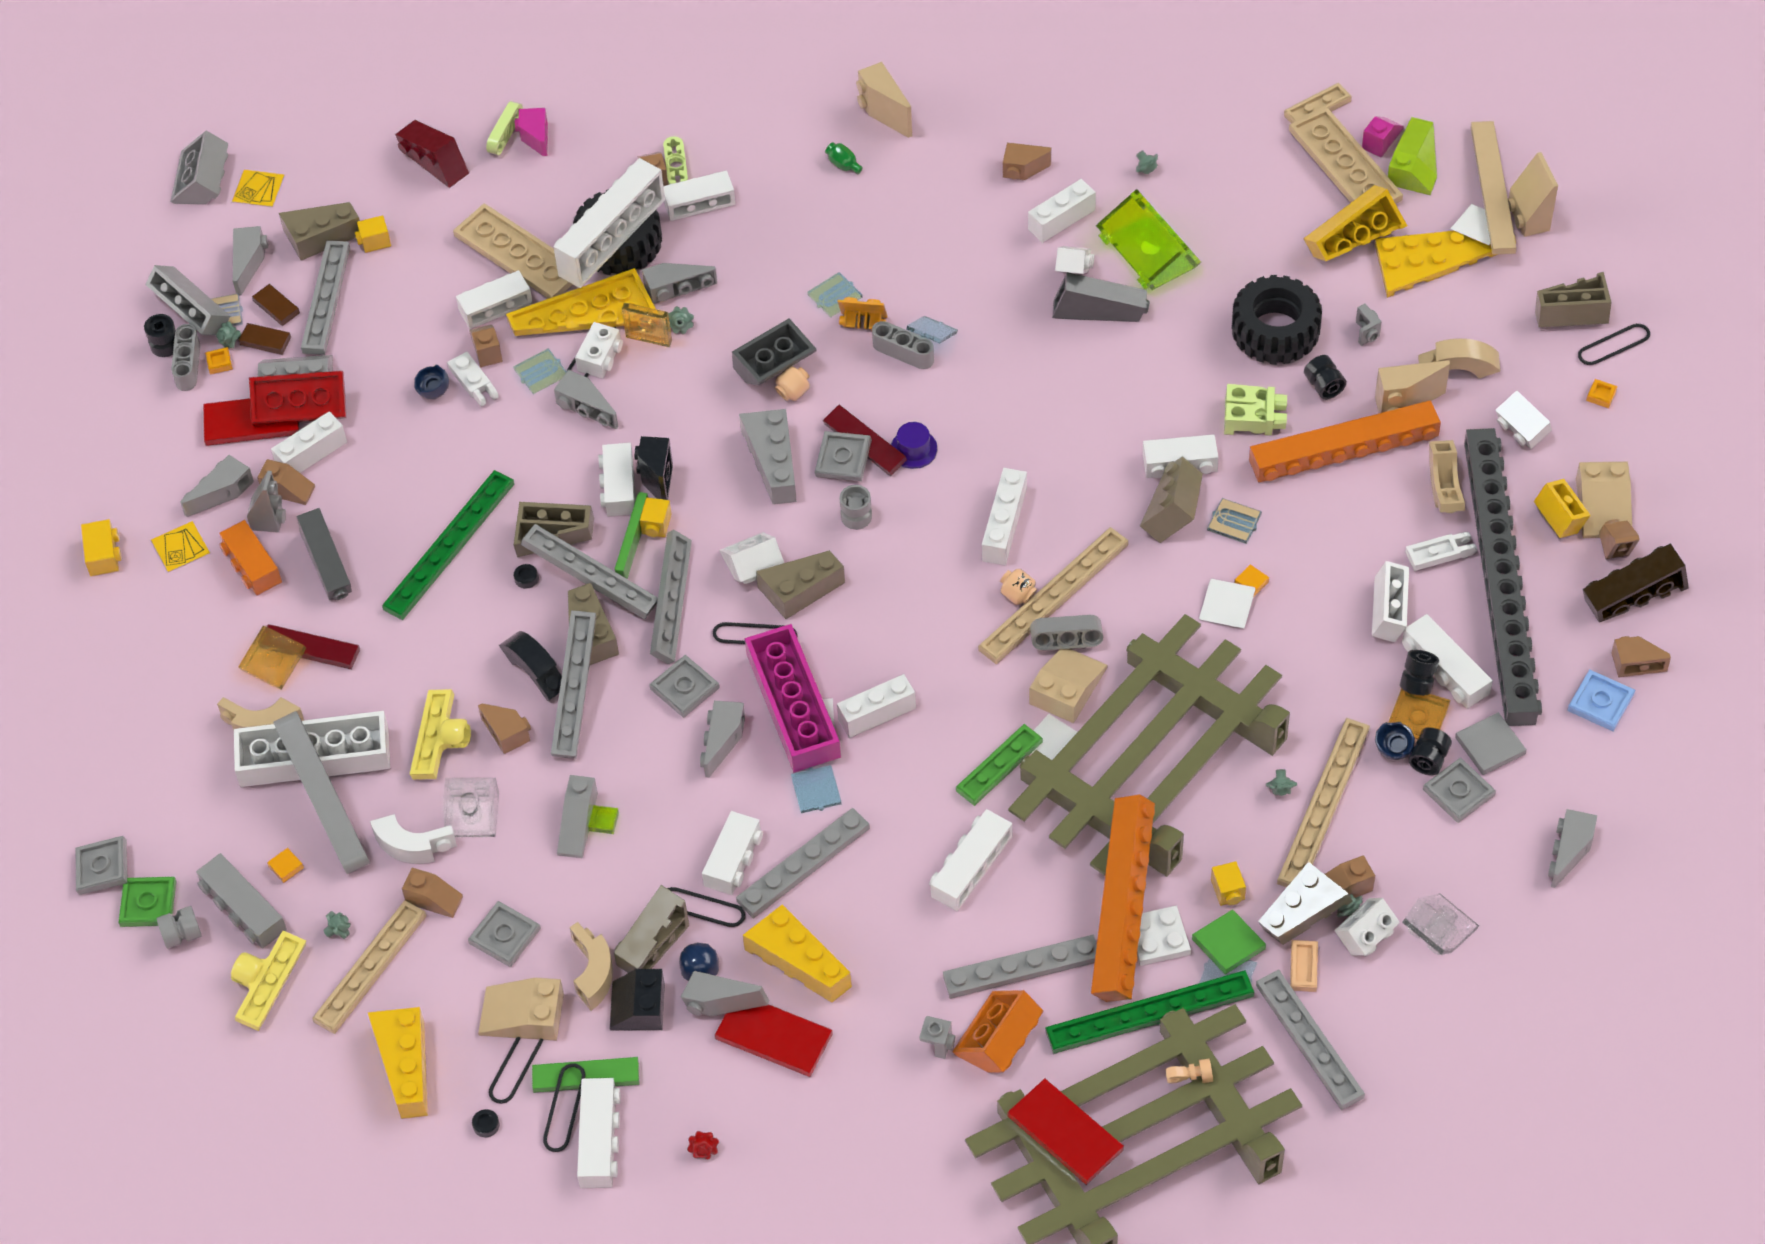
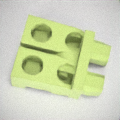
[1224,384,1287,435]

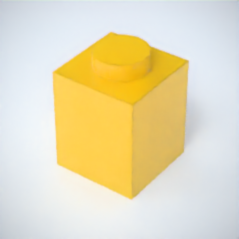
[355,215,391,253]
[640,497,672,538]
[1211,861,1246,906]

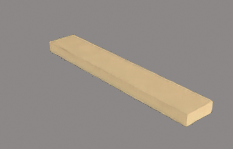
[312,900,427,1034]

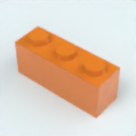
[219,520,282,596]

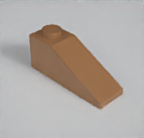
[1325,855,1375,898]

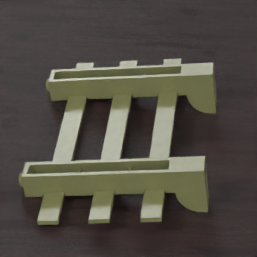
[1008,614,1290,877]
[965,1004,1302,1244]

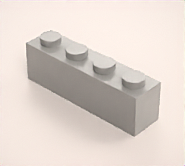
[145,265,230,335]
[196,853,287,949]

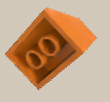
[952,990,1044,1072]

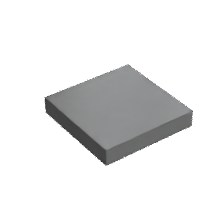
[814,431,872,481]
[649,655,720,718]
[1455,712,1527,775]
[1423,757,1496,823]
[75,836,127,895]
[468,901,541,967]

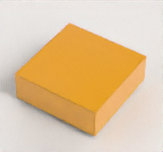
[205,347,233,375]
[1586,379,1618,408]
[1234,564,1269,597]
[267,847,304,883]

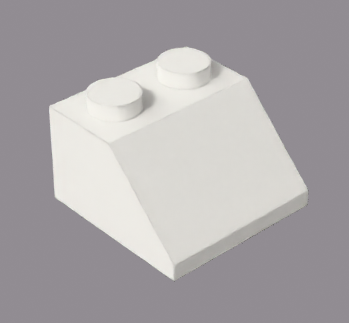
[719,532,784,584]

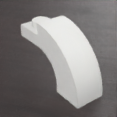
[370,814,457,864]

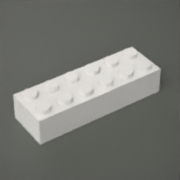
[553,158,665,288]
[234,711,390,787]

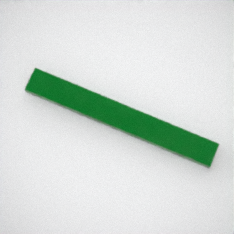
[382,470,515,620]
[1045,970,1254,1054]

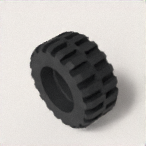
[573,189,662,275]
[1231,275,1322,365]

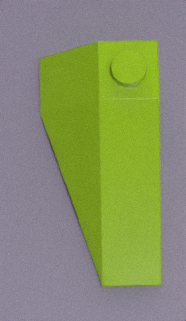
[1388,117,1437,196]

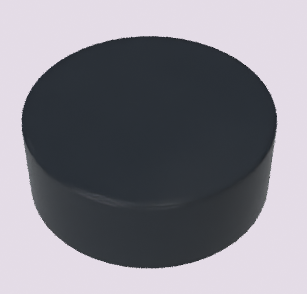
[513,564,539,589]
[472,1109,500,1138]

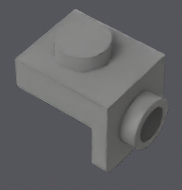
[1356,304,1382,346]
[919,1016,956,1059]

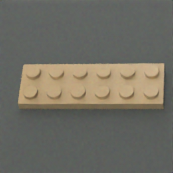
[1289,107,1403,204]
[453,203,573,299]

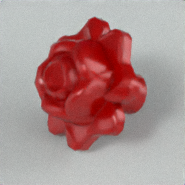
[687,1131,719,1160]

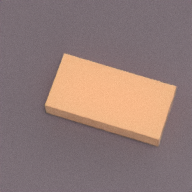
[1290,940,1318,992]

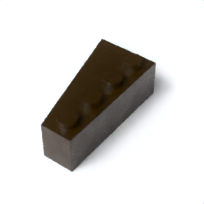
[1583,543,1689,623]

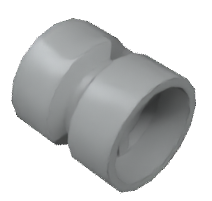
[839,485,872,530]
[156,906,202,949]

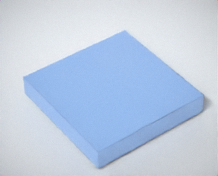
[1567,669,1636,732]

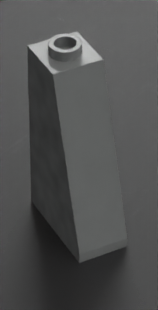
[1052,272,1150,322]
[297,508,352,600]

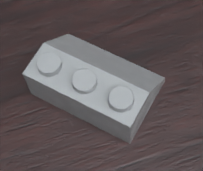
[170,130,228,204]
[258,355,333,377]

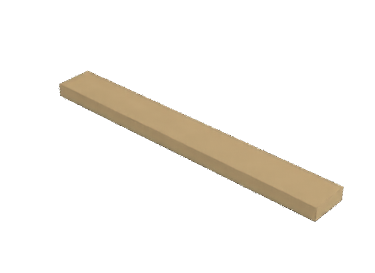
[1470,121,1516,254]
[978,527,1128,665]
[1277,718,1370,888]

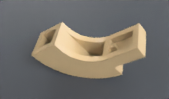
[1418,338,1500,379]
[1429,440,1465,513]
[217,697,304,731]
[569,922,613,1011]

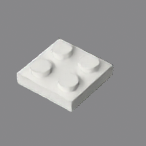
[1137,905,1191,966]

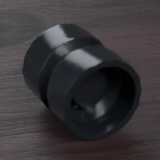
[144,314,176,357]
[1304,355,1347,400]
[1400,649,1439,696]
[1409,727,1452,776]

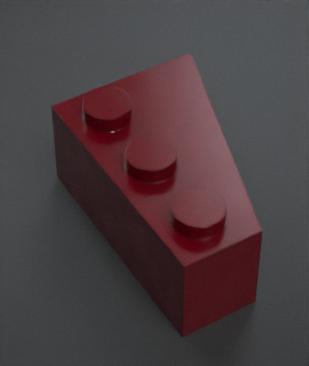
[395,120,469,188]

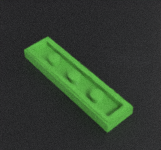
[614,492,648,579]
[956,724,1043,806]
[532,1057,639,1093]

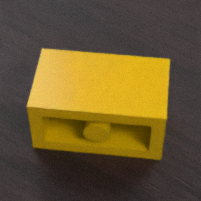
[1533,479,1591,538]
[81,519,122,576]

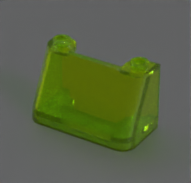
[1095,189,1201,290]

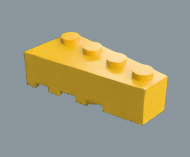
[1303,185,1408,261]
[743,904,852,1002]
[367,1007,428,1119]

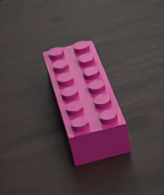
[744,624,841,773]

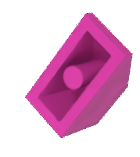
[515,108,548,156]
[1362,116,1404,157]

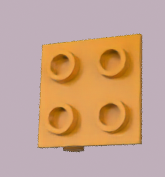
[837,297,888,329]

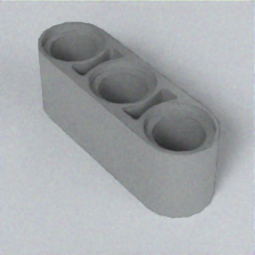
[872,321,934,369]
[171,324,200,391]
[1030,615,1103,650]

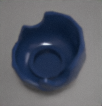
[414,364,449,399]
[1375,722,1415,760]
[679,942,719,981]

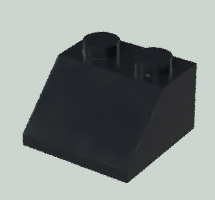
[634,436,673,500]
[610,969,665,1031]

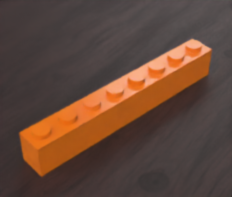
[1249,400,1441,483]
[1091,794,1155,1002]

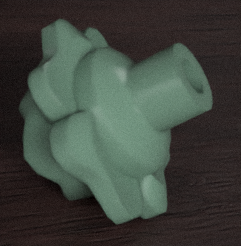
[1136,150,1158,174]
[667,306,694,334]
[216,321,241,349]
[1266,769,1297,796]
[1337,894,1363,917]
[324,911,351,939]

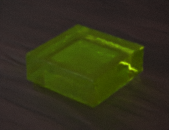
[588,805,619,834]

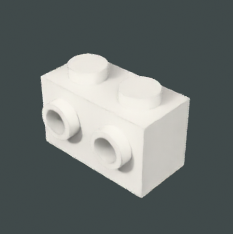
[575,322,623,379]
[1496,391,1552,449]
[1335,898,1400,956]

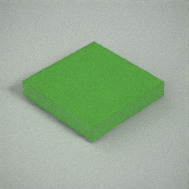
[118,877,176,927]
[1192,909,1266,974]

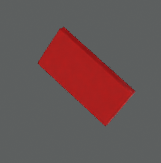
[249,371,347,425]
[203,398,299,446]
[715,1004,833,1077]
[1007,1078,1124,1185]

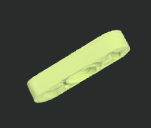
[486,101,523,155]
[663,136,688,185]

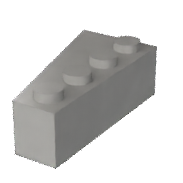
[739,409,797,504]

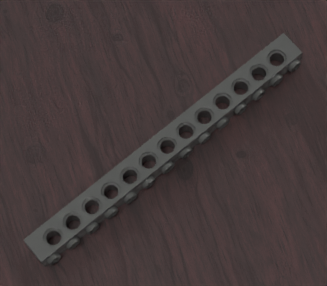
[1464,428,1542,726]

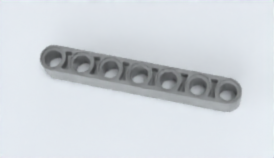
[273,711,370,875]

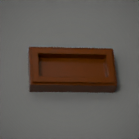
[252,283,300,326]
[239,323,291,355]

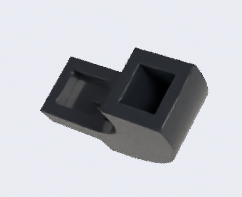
[499,631,562,701]

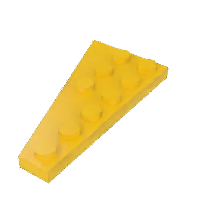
[1375,230,1516,298]
[506,268,661,336]

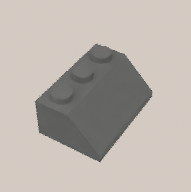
[732,318,817,385]

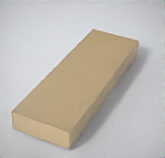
[1284,82,1352,124]

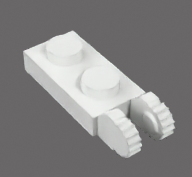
[447,352,499,406]
[1405,532,1478,571]

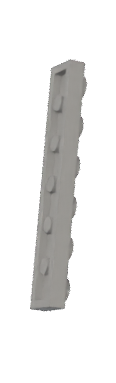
[301,241,350,355]
[521,524,658,619]
[650,529,692,664]
[551,610,597,759]
[736,808,870,919]
[943,934,1097,999]
[1256,970,1365,1110]

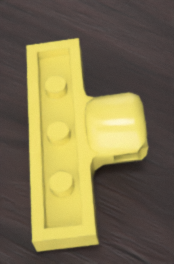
[410,689,471,780]
[231,931,306,1031]

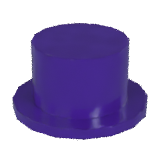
[891,422,938,469]

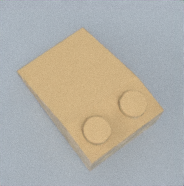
[856,62,912,138]
[1508,152,1558,237]
[1375,360,1450,413]
[1576,461,1632,538]
[1029,649,1108,723]
[478,978,564,1041]

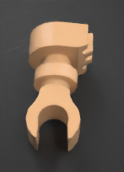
[1165,1058,1213,1084]

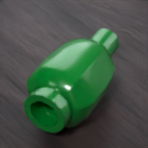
[825,142,863,174]

